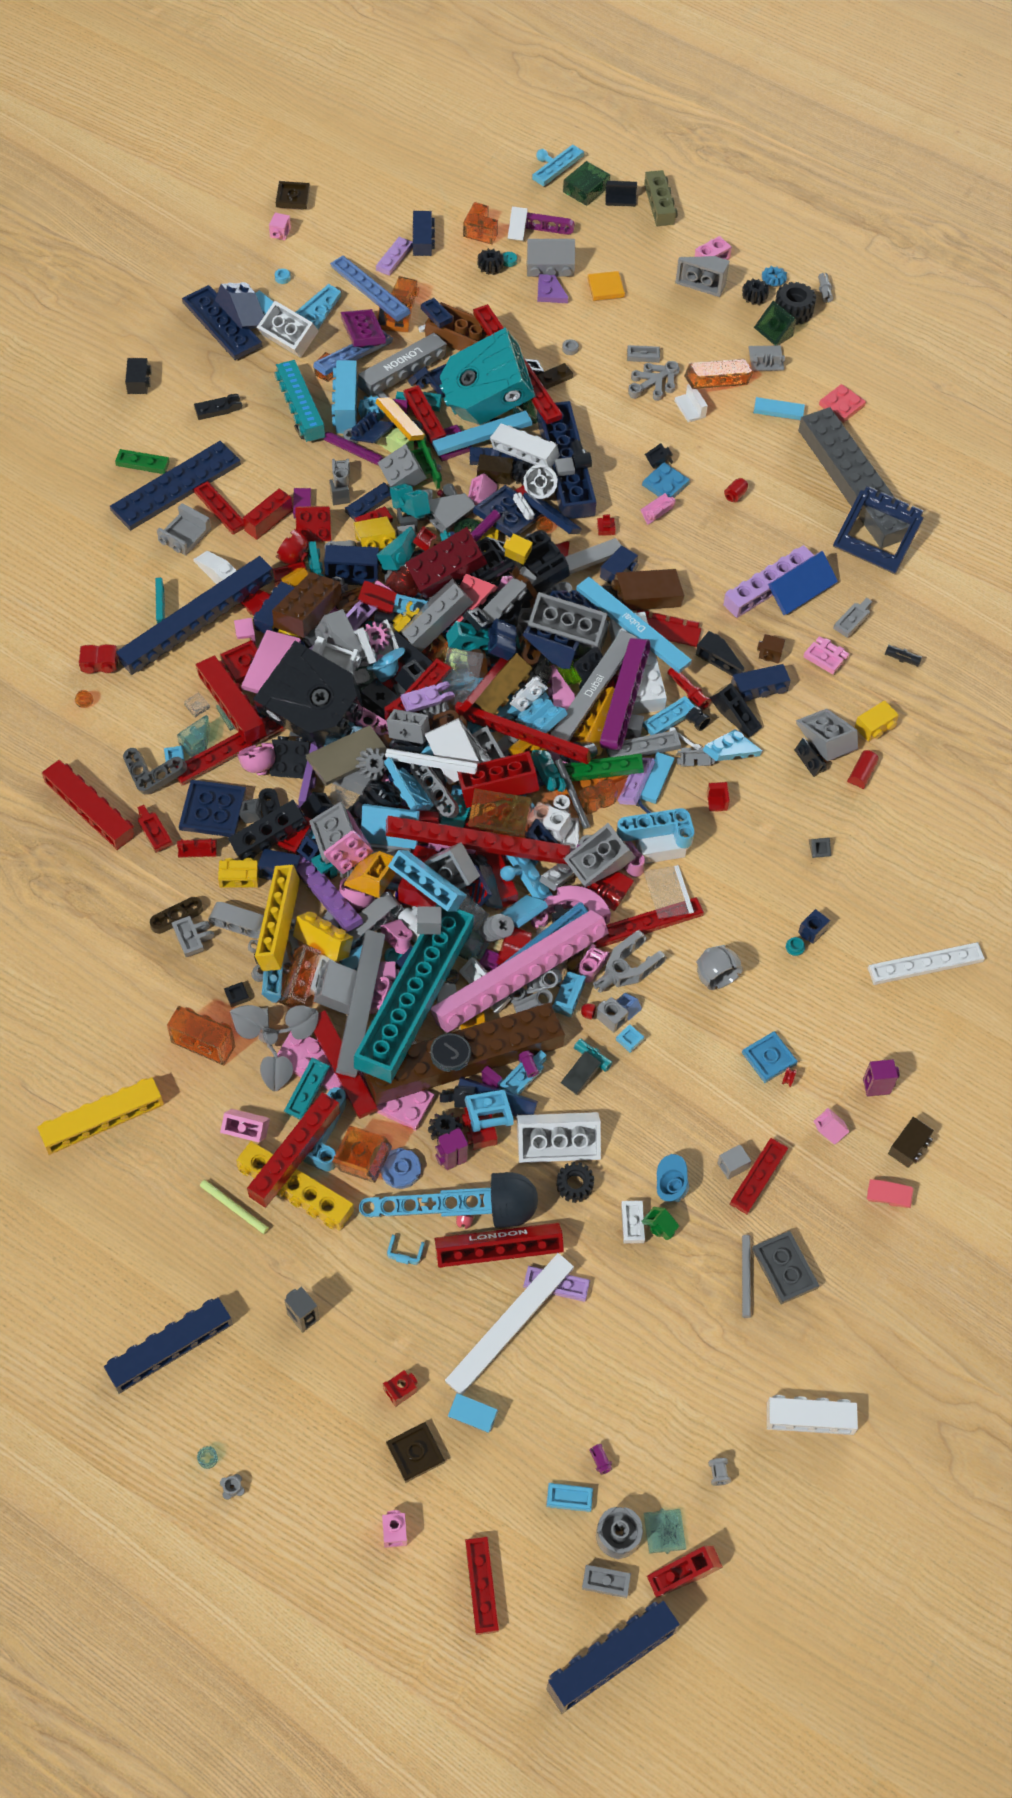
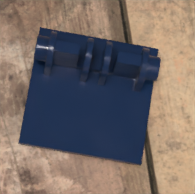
[350,412,395,443]

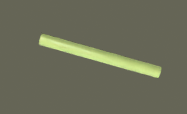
[200,1180,269,1234]

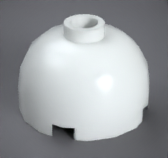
[523,464,558,499]

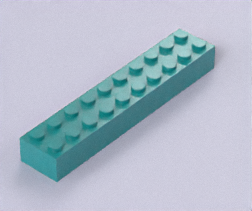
[354,904,474,1083]

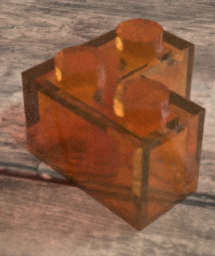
[463,202,498,245]

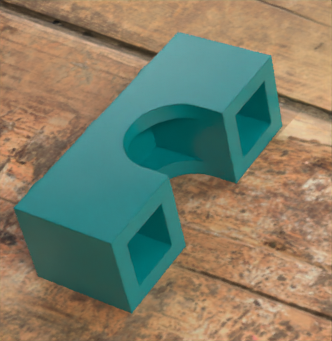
[390,483,431,518]

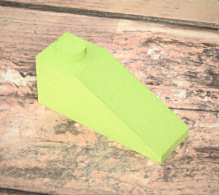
[376,427,414,453]

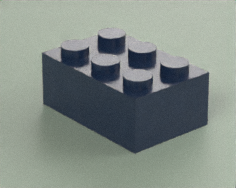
[324,545,380,586]

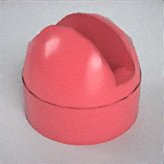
[456,1215,474,1229]

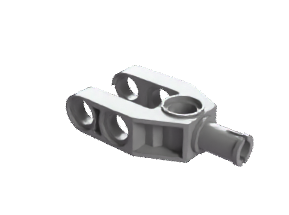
[593,930,667,993]

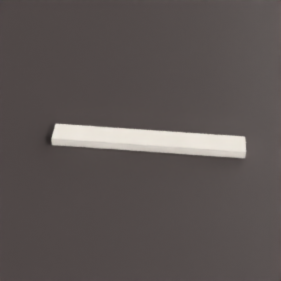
[445,1253,574,1395]

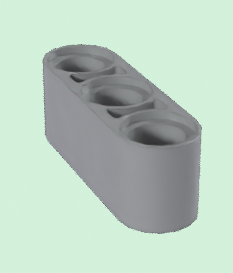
[208,902,264,939]

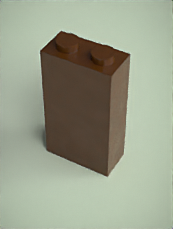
[611,569,684,610]

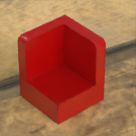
[707,782,730,812]

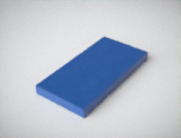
[768,551,838,615]

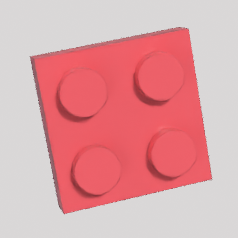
[819,384,866,423]

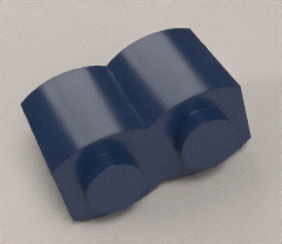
[488,618,517,661]

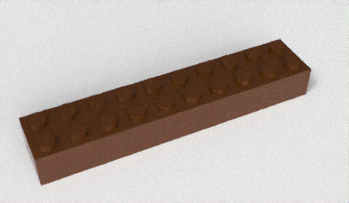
[362,1003,565,1105]

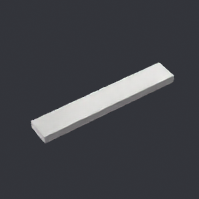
[868,942,985,985]

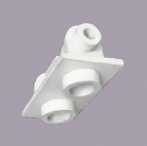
[510,676,548,712]

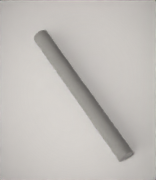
[742,1235,751,1318]

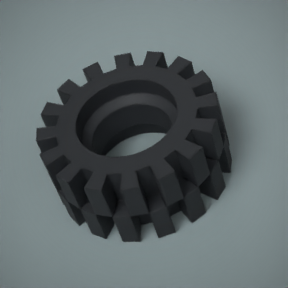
[556,1162,594,1203]

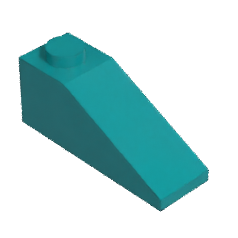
[377,527,417,570]

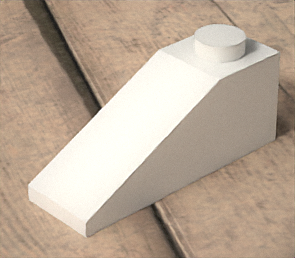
[193,551,237,584]

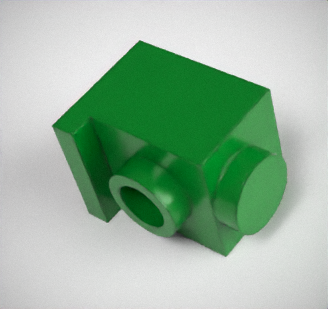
[641,1207,679,1240]

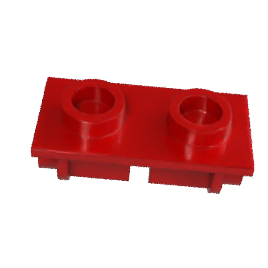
[177,838,217,858]

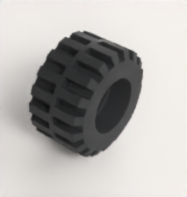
[774,282,816,325]

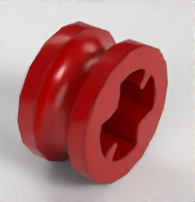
[782,1067,797,1087]

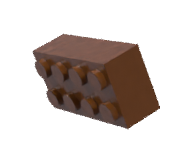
[272,572,342,638]

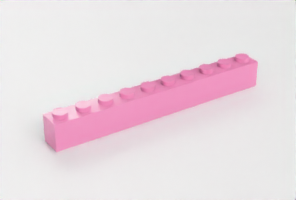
[430,910,609,1033]

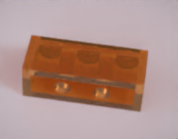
[385,276,420,325]
[279,944,321,1008]

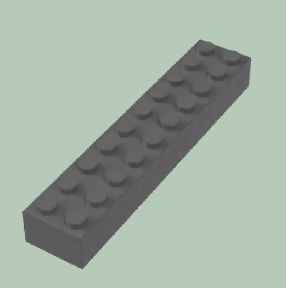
[798,407,910,549]

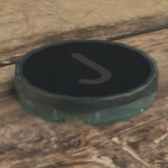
[430,1033,471,1072]

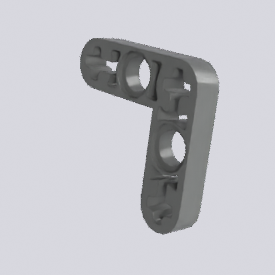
[123,748,187,795]

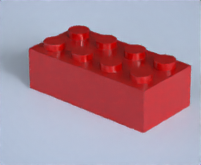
[457,751,540,808]

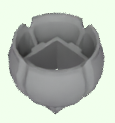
[696,945,743,990]

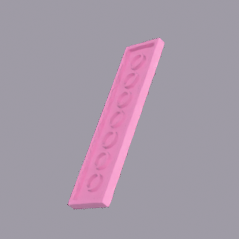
[277,1032,434,1131]

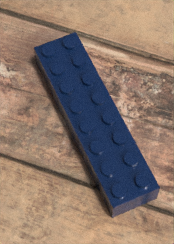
[537,401,597,519]

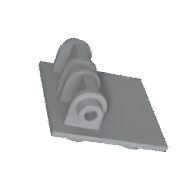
[749,346,785,371]

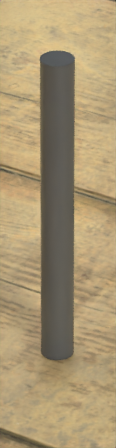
[555,758,591,829]

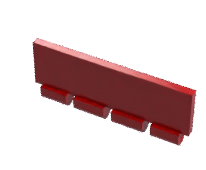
[637,610,702,647]

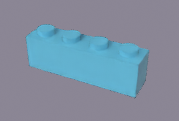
[388,850,467,912]

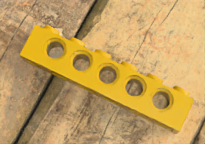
[236,1141,354,1231]

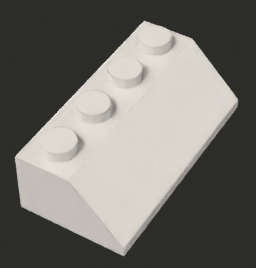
[517,1112,601,1163]

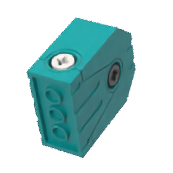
[440,327,536,425]

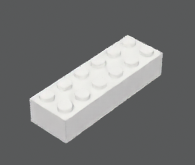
[609,612,667,714]

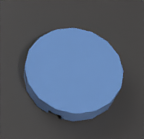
[380,1148,421,1189]

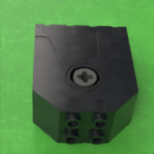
[253,641,364,747]

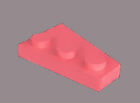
[449,574,498,627]

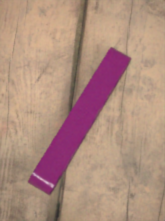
[600,638,650,750]

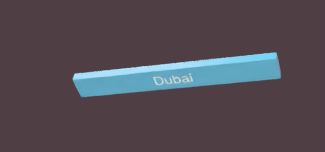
[576,577,692,673]

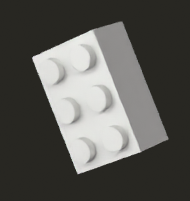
[257,301,319,358]

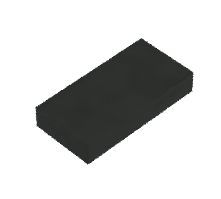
[561,1051,602,1095]

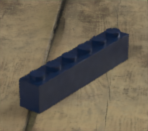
[104,1297,233,1394]

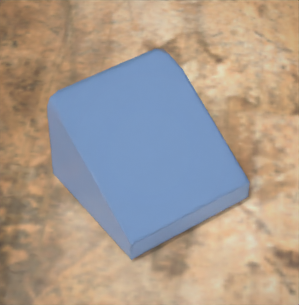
[616,993,642,1020]

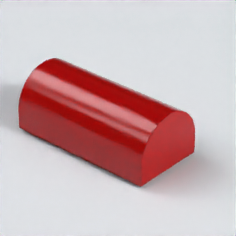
[847,750,879,789]

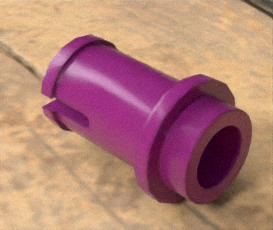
[519,1051,539,1078]
[589,1444,612,1475]

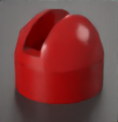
[581,1003,596,1020]

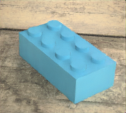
[332,360,358,434]

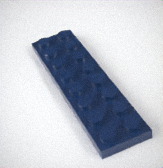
[110,441,241,531]

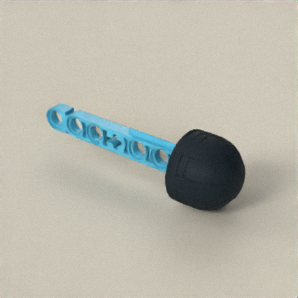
[359,1172,538,1228]

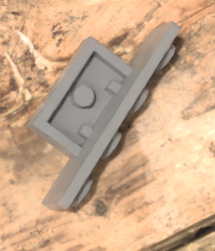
[482,567,536,629]

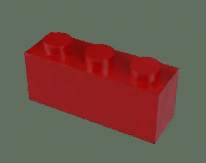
[243,488,293,540]

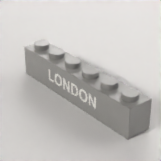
[358,333,447,397]

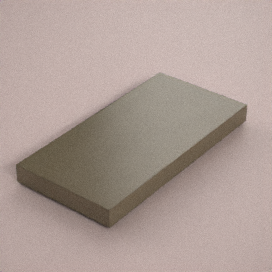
[306,725,387,786]

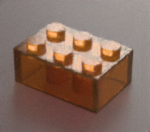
[167,1005,235,1066]

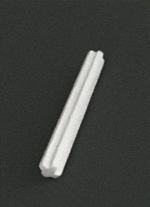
[385,749,477,774]

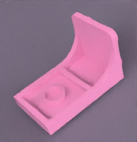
[324,810,374,874]

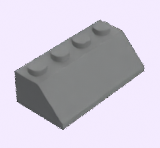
[401,578,473,652]
[528,592,607,647]

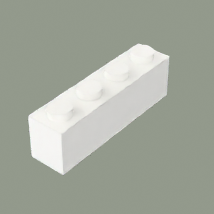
[490,423,560,468]
[767,1395,858,1435]

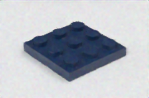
[473,485,544,538]
[179,780,246,837]

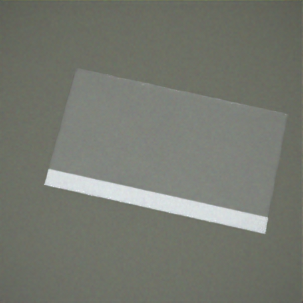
[644,865,694,919]

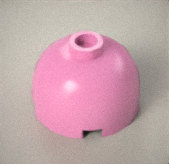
[237,743,276,776]
[339,878,376,912]

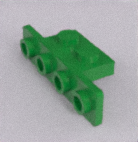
[412,436,442,489]

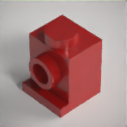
[383,1370,418,1407]

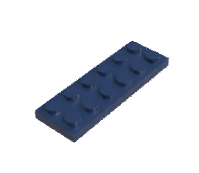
[182,285,262,360]

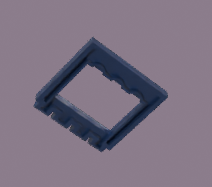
[833,486,924,574]

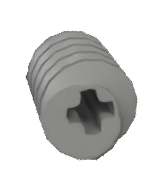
[474,914,514,943]

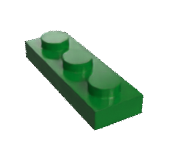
[115,449,170,474]

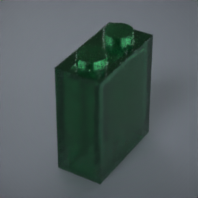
[563,161,610,206]

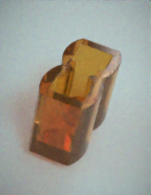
[578,779,618,814]

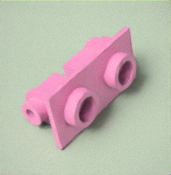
[640,493,676,525]

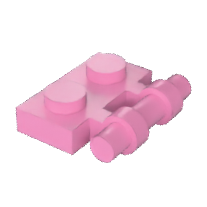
[803,636,850,674]

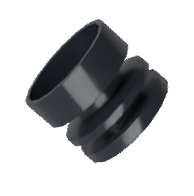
[352,779,403,820]

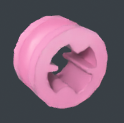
[531,910,548,929]

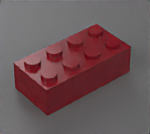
[405,527,488,599]

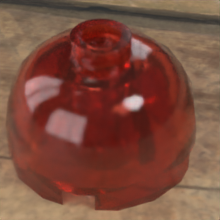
[385,565,419,598]

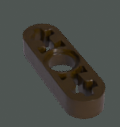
[150,897,203,934]

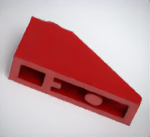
[647,1546,723,1598]

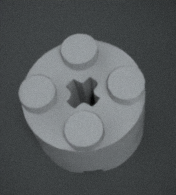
[596,1507,643,1560]

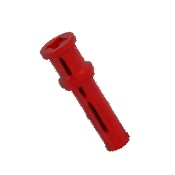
[667,668,712,710]

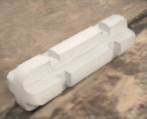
[513,492,535,521]

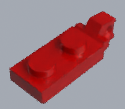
[137,804,173,853]

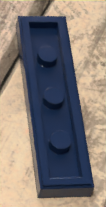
[523,493,582,534]
[458,1076,538,1117]

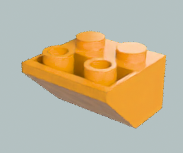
[344,851,396,898]

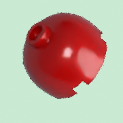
[275,529,308,564]

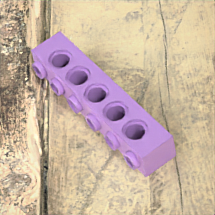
[723,545,814,618]

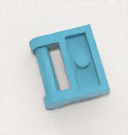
[464,1090,514,1132]

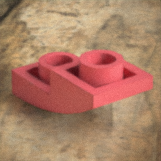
[867,1179,914,1208]

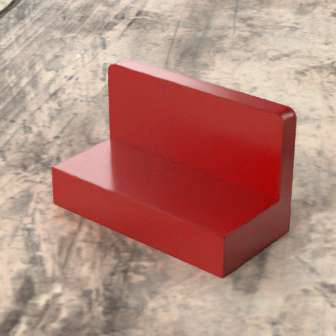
[357,581,397,613]

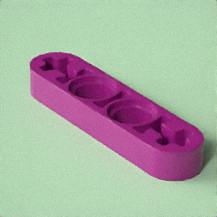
[525,212,575,235]

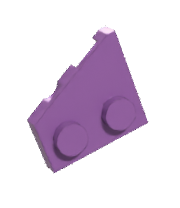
[537,274,568,303]

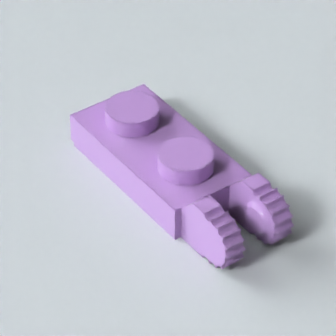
[400,681,455,712]

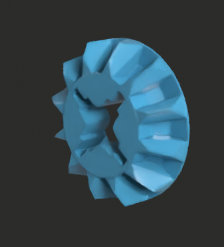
[762,266,787,286]

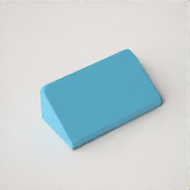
[262,963,283,1003]

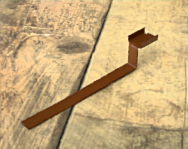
[509,565,538,601]

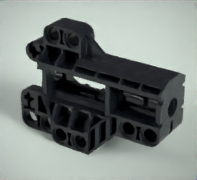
[436,530,570,627]

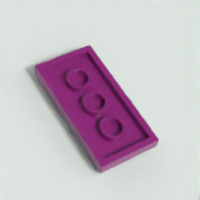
[341,309,386,348]

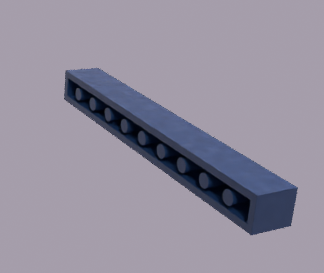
[116,556,275,675]

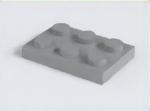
[309,801,354,864]

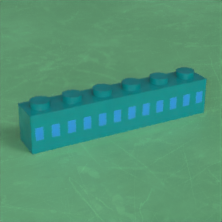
[274,360,325,442]

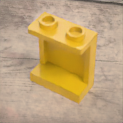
[353,516,396,551]

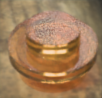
[536,517,553,533]
[75,690,93,708]

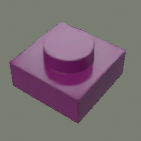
[481,1066,502,1089]

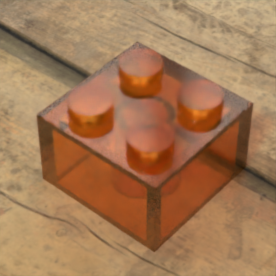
[332,1125,392,1183]

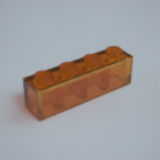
[684,359,753,389]

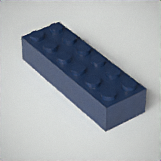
[546,1601,680,1714]

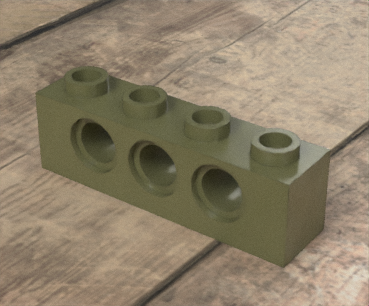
[644,170,678,226]

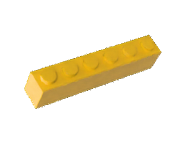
[255,865,300,971]
[37,1077,164,1155]

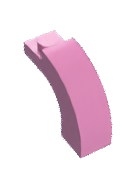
[543,886,611,924]

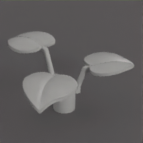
[230,1005,318,1092]

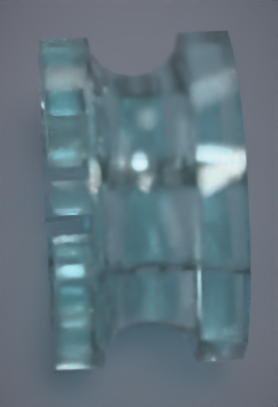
[197,1446,218,1469]

